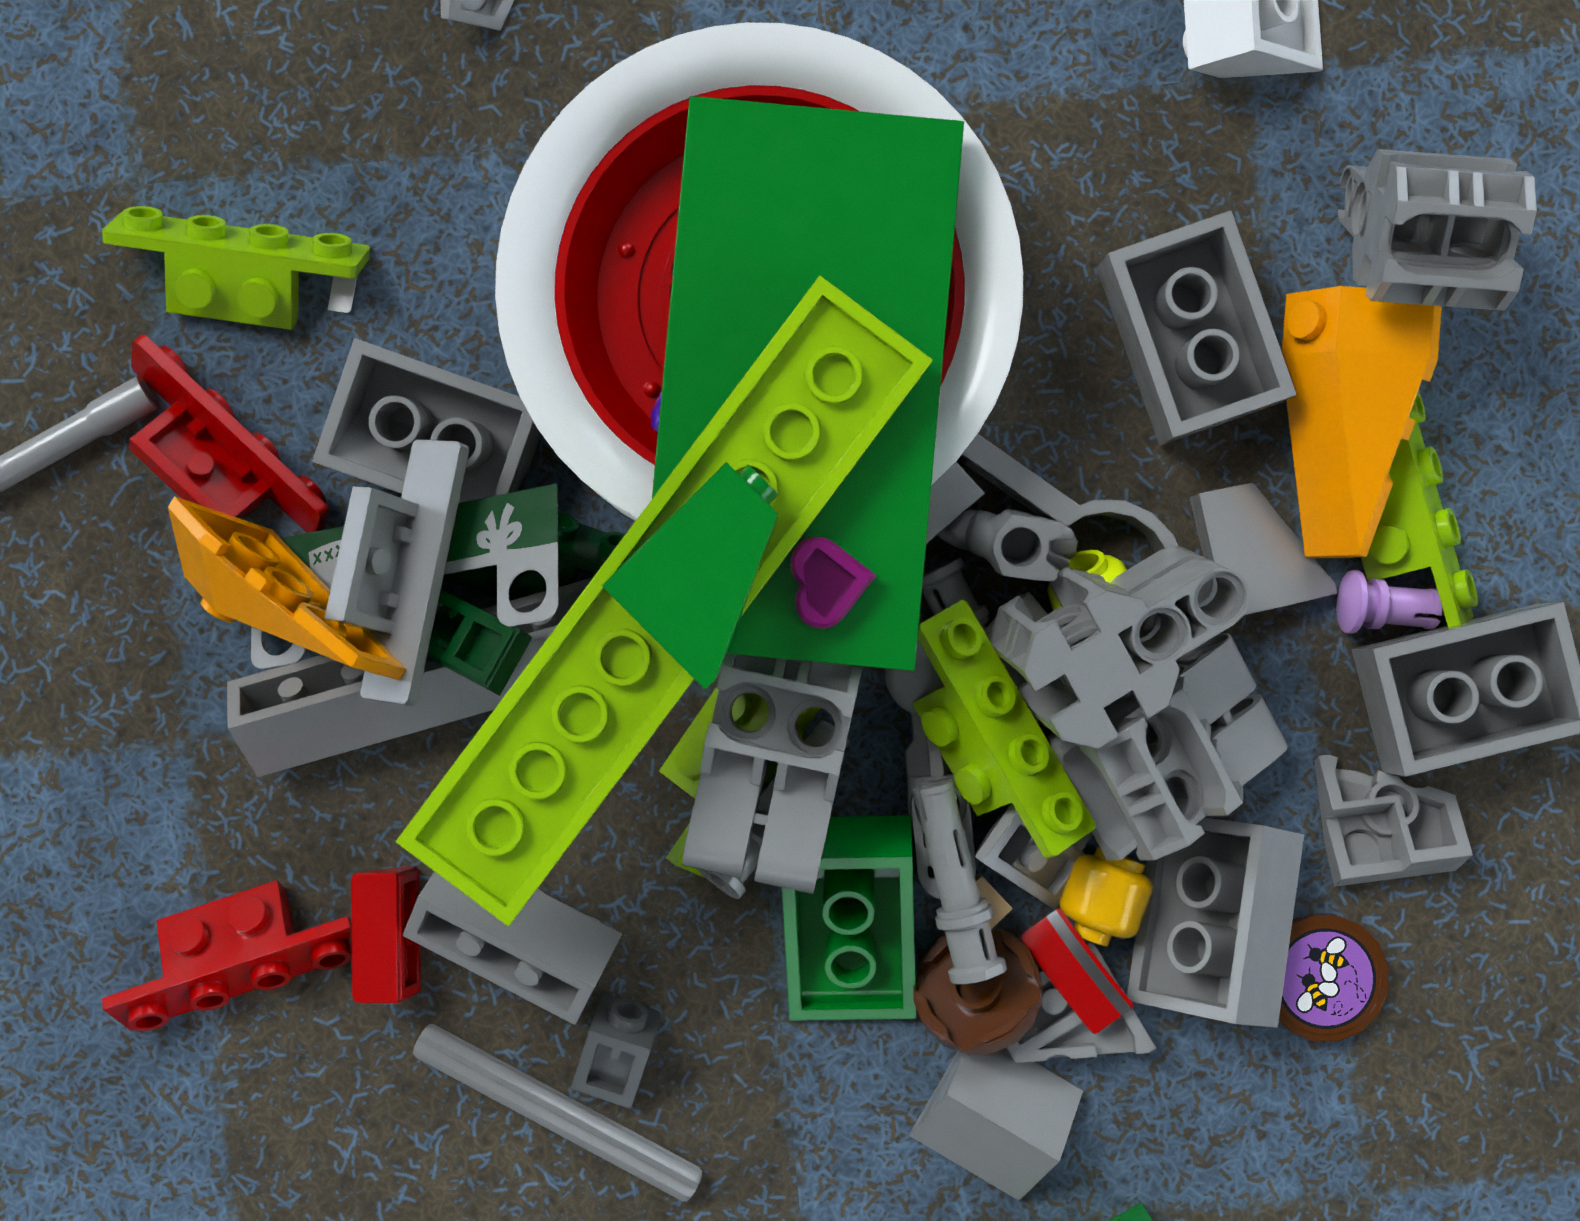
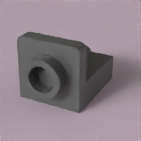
[570,994,662,1109]

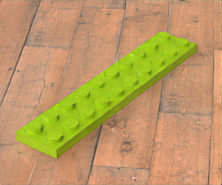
[395,275,933,927]

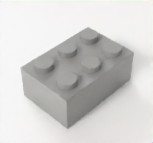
[1097,210,1297,446]
[1352,602,1580,777]

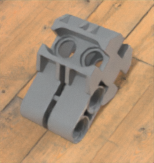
[1338,149,1537,311]
[990,546,1250,749]
[1049,633,1288,860]
[682,654,862,894]

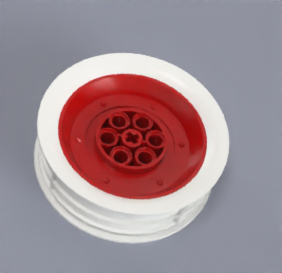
[495,22,1023,521]

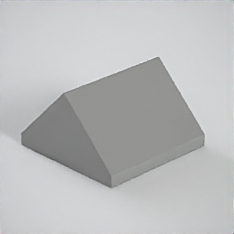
[909,1048,1083,1201]

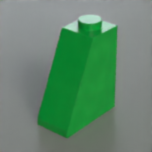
[602,462,779,689]

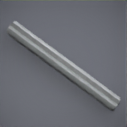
[413,1024,702,1202]

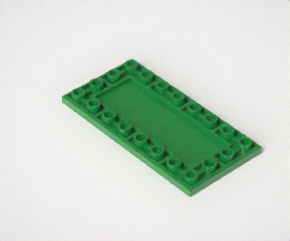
[652,96,964,671]

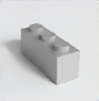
[402,871,622,1025]

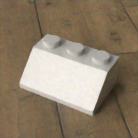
[1183,0,1323,78]

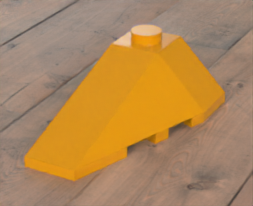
[1282,286,1442,559]
[168,496,407,680]

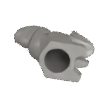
[937,509,1078,581]

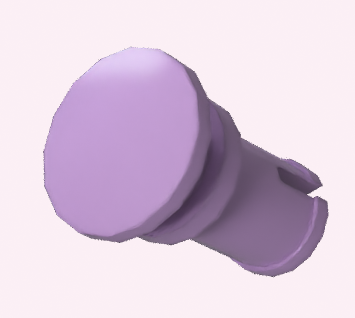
[1336,570,1443,634]

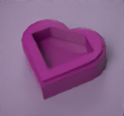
[790,537,876,629]

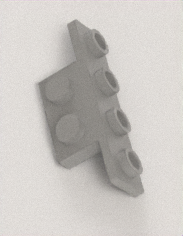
[324,439,469,706]

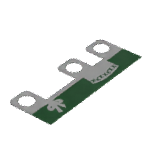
[251,484,559,669]

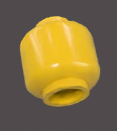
[1059,846,1154,947]

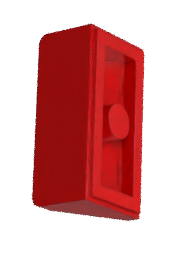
[351,866,421,1003]

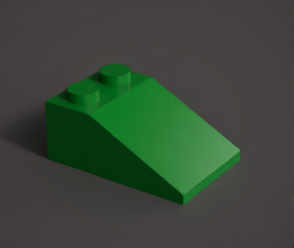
[782,815,916,1021]

